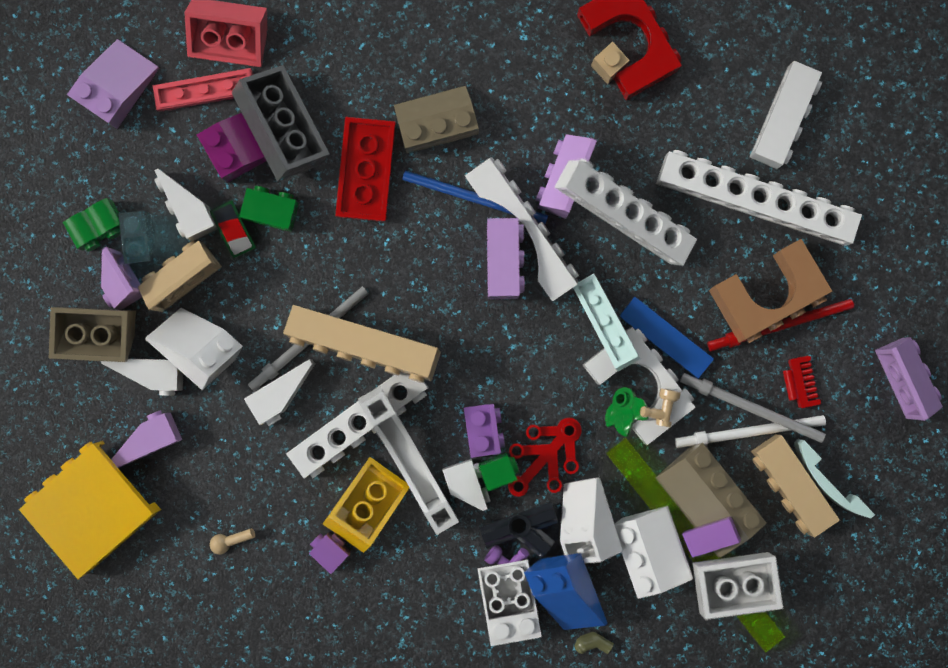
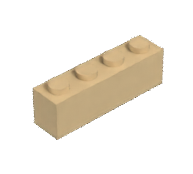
[751,434,840,538]

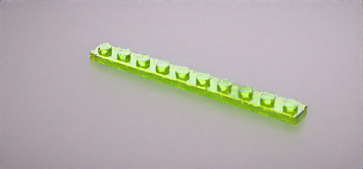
[606,437,785,653]

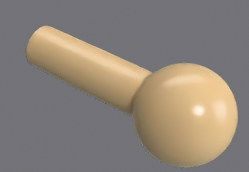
[210,528,255,555]

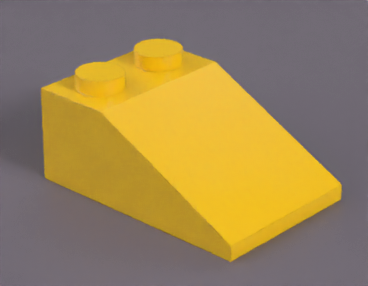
[323,457,410,553]

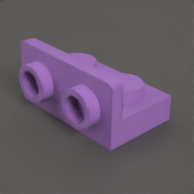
[464,403,505,458]

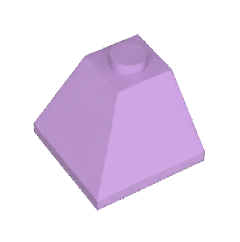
[101,247,142,310]

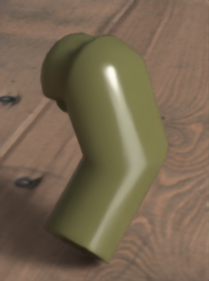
[574,632,614,654]

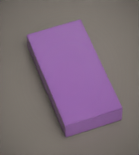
[682,516,741,557]

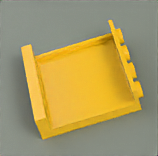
[19,441,161,579]

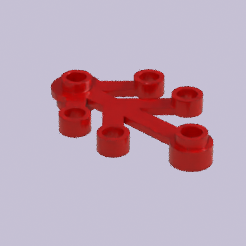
[508,418,582,497]

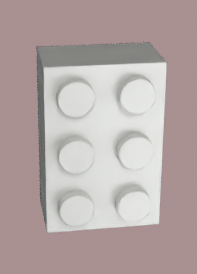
[693,552,783,619]

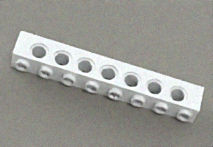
[656,150,862,246]

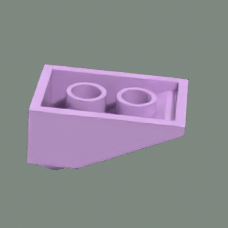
[67,39,159,129]

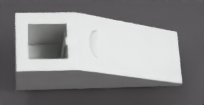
[154,169,218,241]

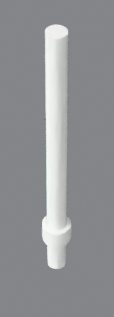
[675,415,826,448]

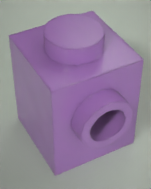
[309,532,351,574]

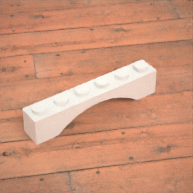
[465,157,579,301]
[358,386,459,535]

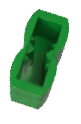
[63,198,126,252]

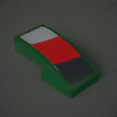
[210,200,256,258]

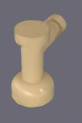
[640,388,681,427]

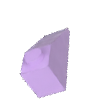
[111,410,182,468]

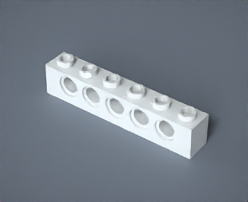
[554,158,697,266]
[286,372,428,478]

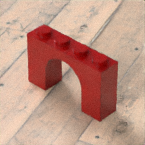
[577,0,682,100]

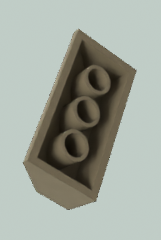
[655,442,766,558]

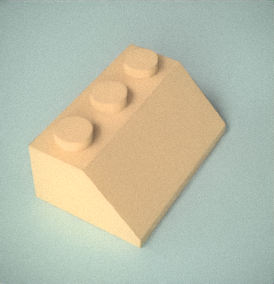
[138,240,222,312]

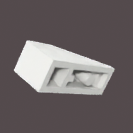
[101,359,183,396]
[244,359,315,426]

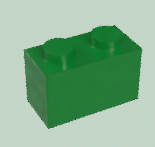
[239,186,299,232]
[479,452,520,491]

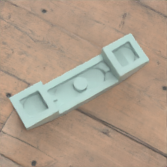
[794,439,875,518]

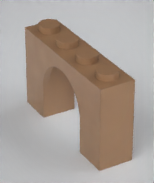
[709,239,832,343]

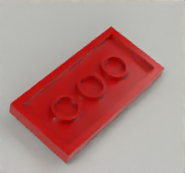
[335,117,396,222]

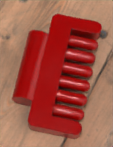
[783,356,821,408]

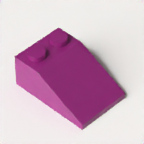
[196,113,267,183]

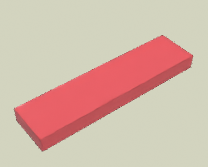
[152,68,253,112]

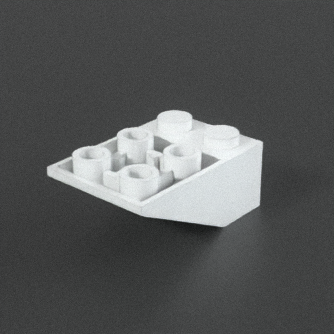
[560,477,623,563]
[478,560,542,646]

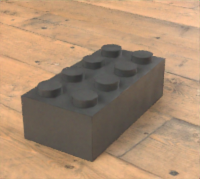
[231,65,329,182]

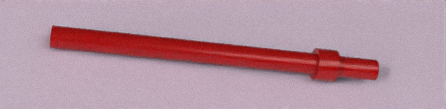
[707,299,854,351]

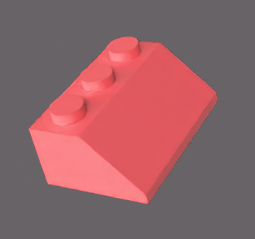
[185,0,267,67]

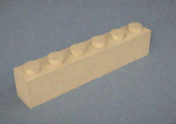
[283,305,441,383]

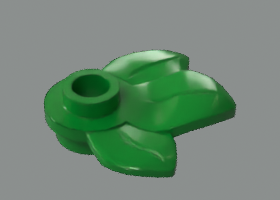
[605,387,649,437]

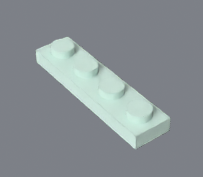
[573,274,640,371]

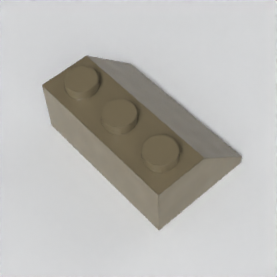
[394,86,479,154]
[49,307,136,362]

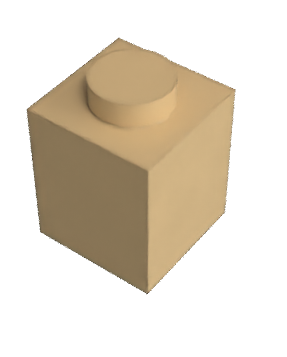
[591,42,630,84]

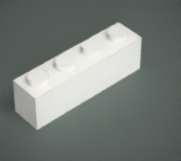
[750,61,822,169]

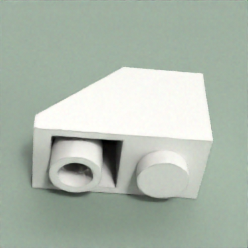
[443,459,490,511]

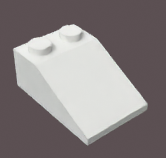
[145,308,243,390]

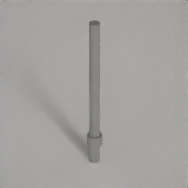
[248,286,369,392]
[680,373,826,443]

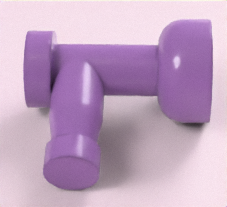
[484,545,529,565]

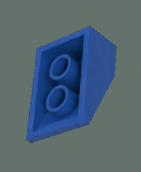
[524,553,607,630]

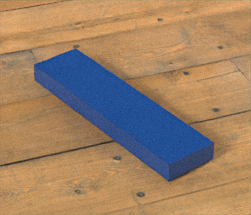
[618,297,714,379]

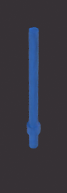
[402,170,548,225]

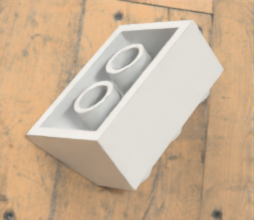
[614,506,693,598]

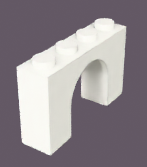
[583,327,695,445]

